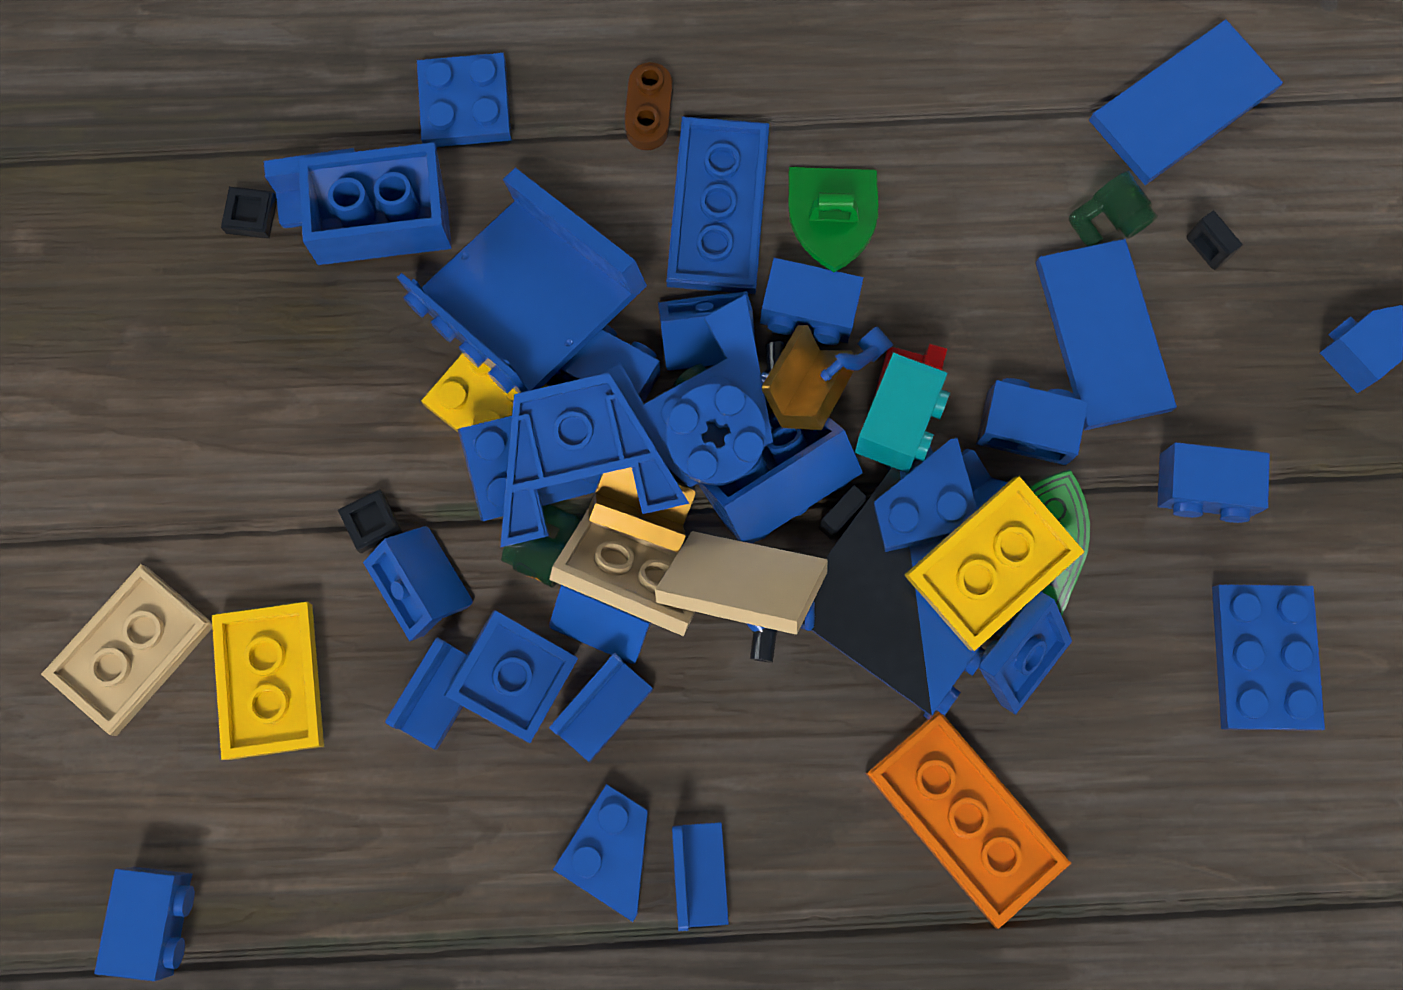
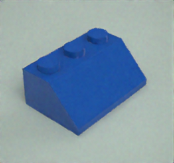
[298,142,452,265]
[698,413,863,544]

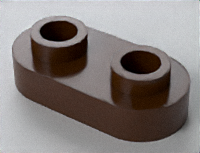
[625,62,672,150]

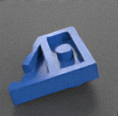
[873,438,977,552]
[553,784,648,922]

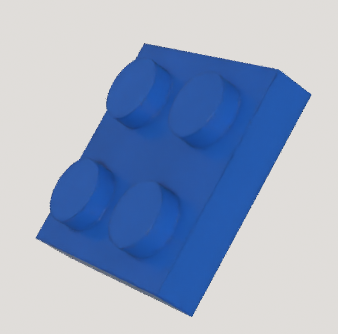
[417,53,512,147]
[978,592,1072,715]
[444,610,578,743]

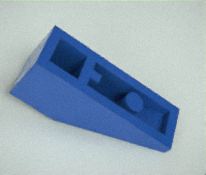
[1320,305,1403,393]

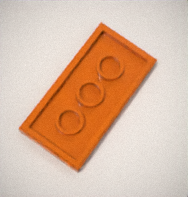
[865,711,1071,929]

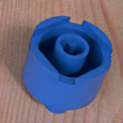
[666,384,766,486]

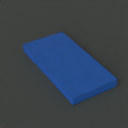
[1089,19,1283,185]
[666,117,769,294]
[1036,239,1177,431]

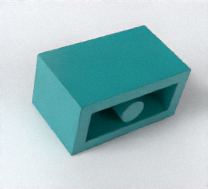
[855,353,951,473]

